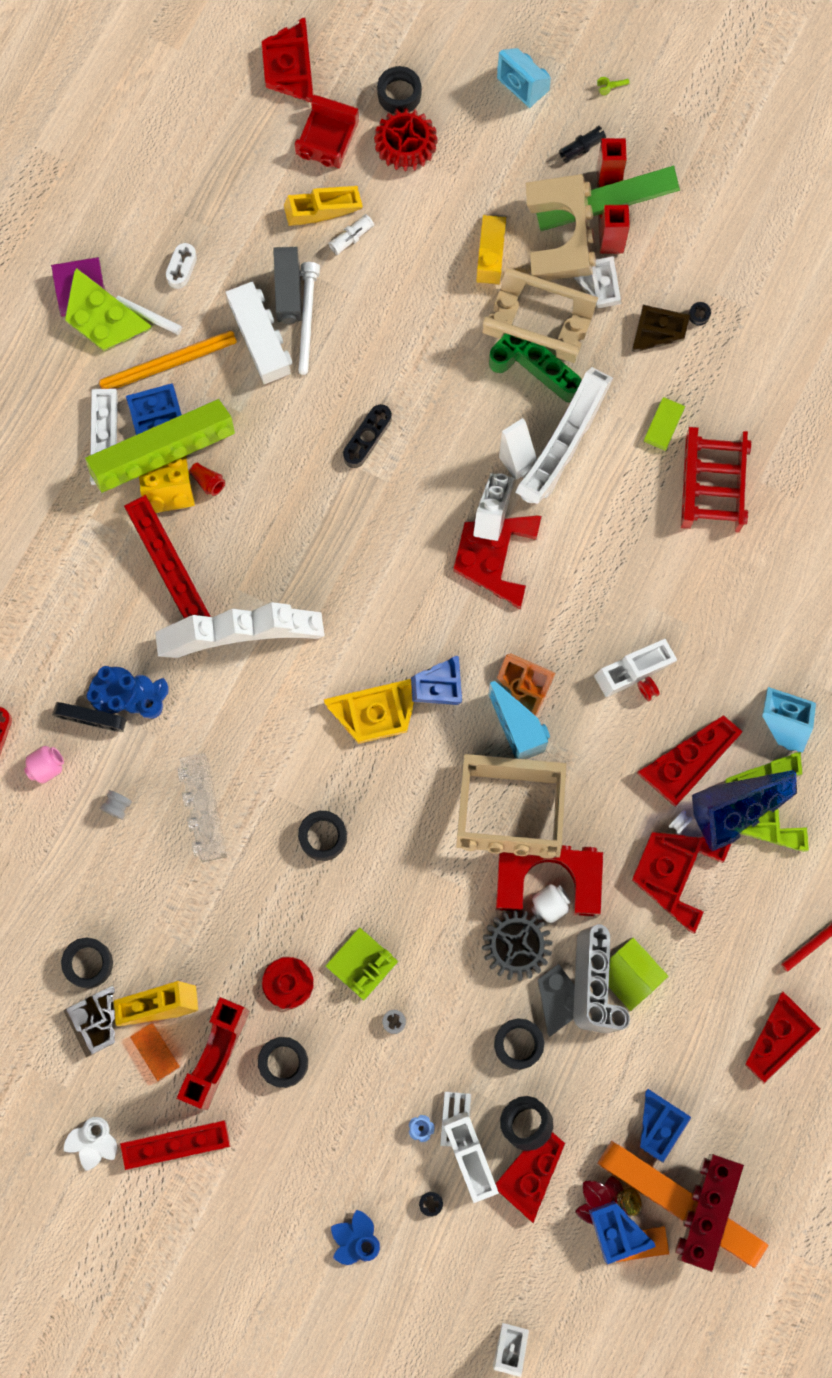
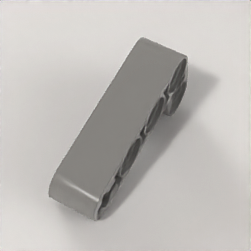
[573,924,630,1033]

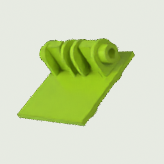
[325,927,399,1001]

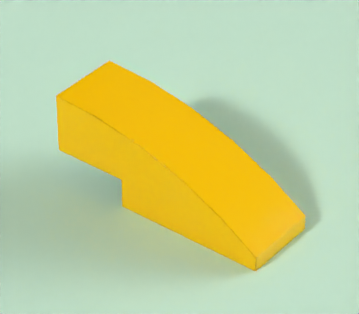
[283,186,363,226]

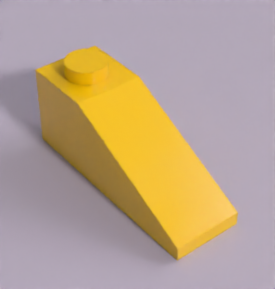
[476,215,506,285]
[114,981,199,1026]

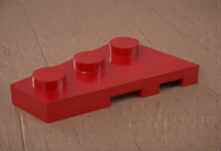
[745,991,821,1084]
[495,1132,565,1223]

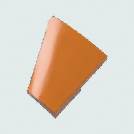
[497,653,556,716]

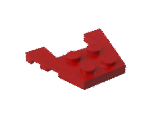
[453,515,542,609]
[631,832,733,934]

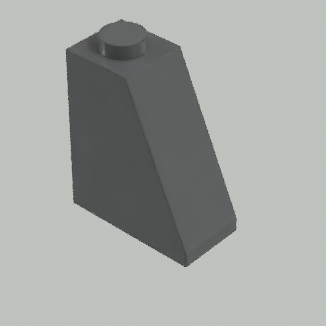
[273,247,302,324]

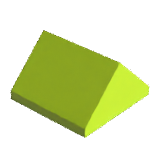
[608,938,669,1011]

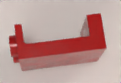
[294,94,359,169]

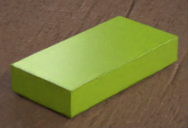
[643,397,685,451]

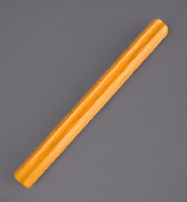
[99,330,237,389]

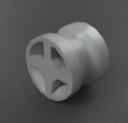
[100,790,132,820]

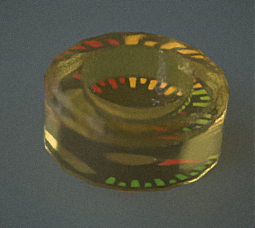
[617,1188,642,1217]

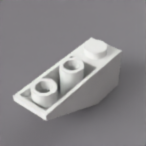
[473,473,514,541]

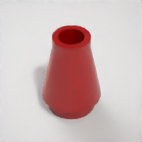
[189,462,225,496]

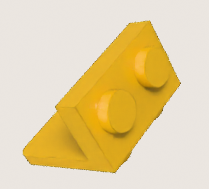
[139,456,195,513]

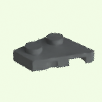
[537,964,575,1037]

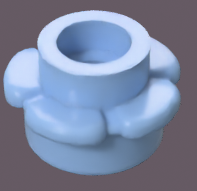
[409,1115,434,1142]

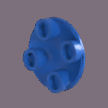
[87,666,137,714]

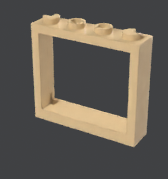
[456,754,567,859]

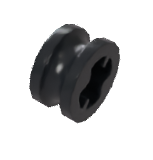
[688,302,711,326]
[419,1192,443,1217]

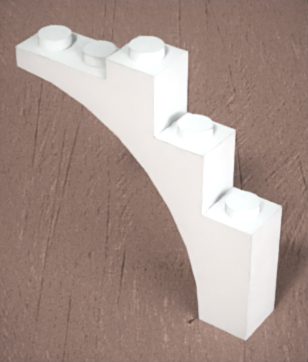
[515,367,613,504]
[155,602,325,658]

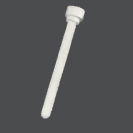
[299,262,320,375]

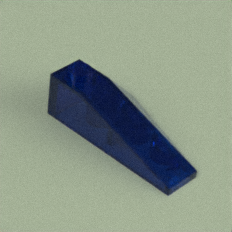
[692,770,797,851]

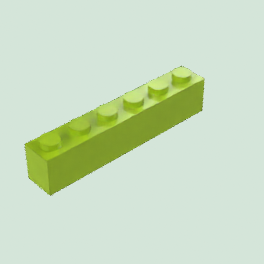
[85,399,235,493]

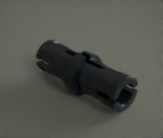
[559,126,606,163]

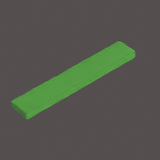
[536,165,680,232]

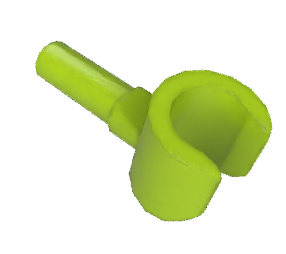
[597,77,630,96]

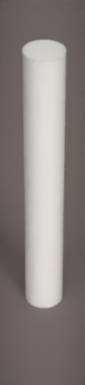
[116,295,182,335]

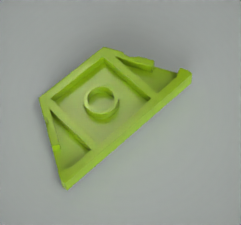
[65,269,152,352]

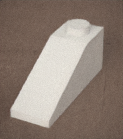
[499,418,537,480]

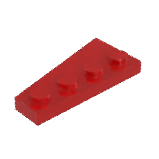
[637,715,743,807]

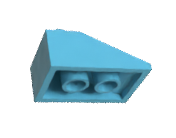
[488,681,550,759]

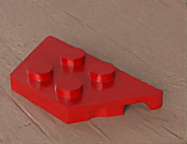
[261,17,313,103]

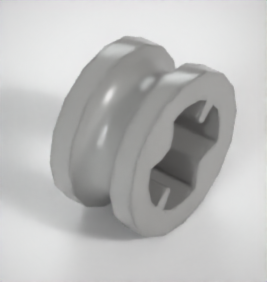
[382,1010,406,1034]

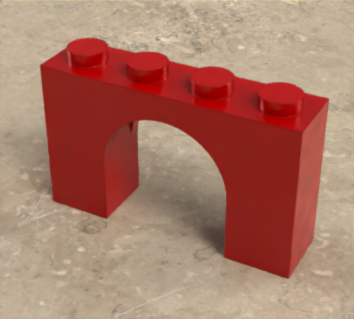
[596,138,630,254]
[496,845,603,917]
[176,997,250,1110]

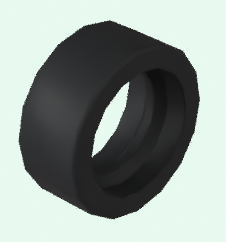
[377,66,422,114]
[298,810,347,861]
[61,937,113,989]
[494,1018,545,1070]
[258,1037,308,1088]
[500,1096,554,1151]

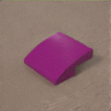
[51,257,106,317]

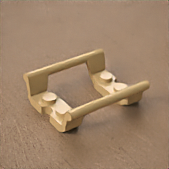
[482,268,598,363]

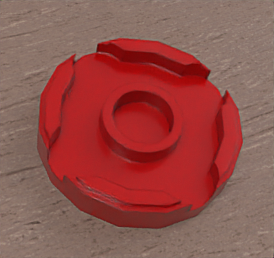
[262,957,314,1009]

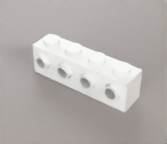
[226,281,293,384]

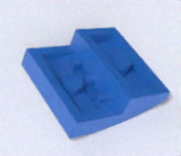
[126,383,182,435]

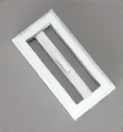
[440,1092,471,1147]

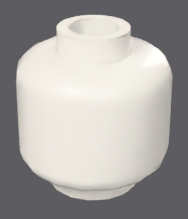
[531,884,571,923]

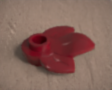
[575,1176,624,1225]

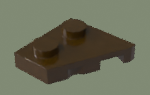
[632,305,690,352]

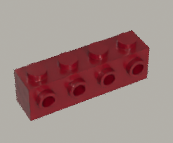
[675,1154,744,1272]

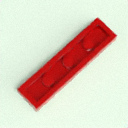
[120,1120,231,1170]

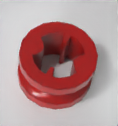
[637,676,660,702]

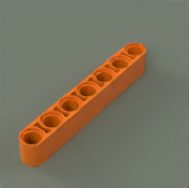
[597,1141,769,1269]

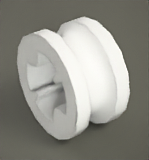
[669,810,693,835]

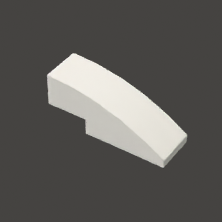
[594,639,677,697]
[442,1111,499,1203]

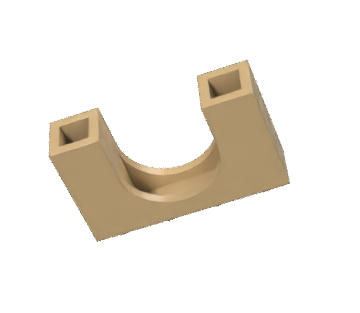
[526,174,596,281]

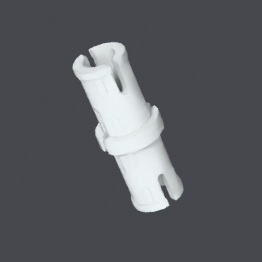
[328,214,374,255]

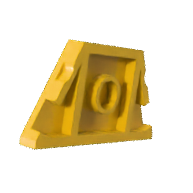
[323,679,414,744]

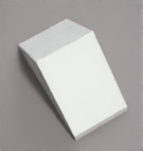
[493,1323,529,1377]

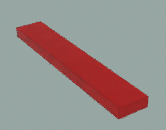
[124,495,211,619]

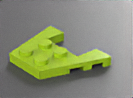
[725,752,809,852]

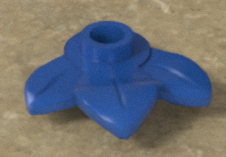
[125,675,169,719]
[331,1210,380,1265]

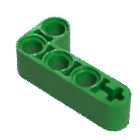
[489,333,582,403]

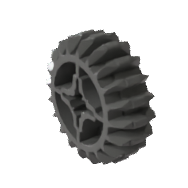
[482,910,553,981]

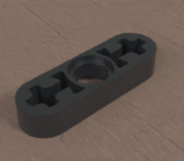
[343,404,392,468]
[52,702,127,732]

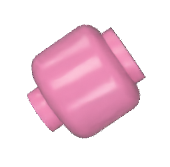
[24,746,64,784]

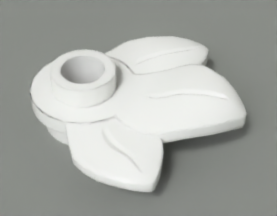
[64,1117,118,1171]

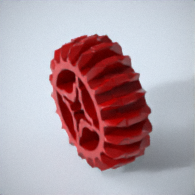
[374,108,438,172]

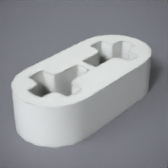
[166,243,197,289]

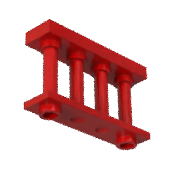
[681,427,752,532]

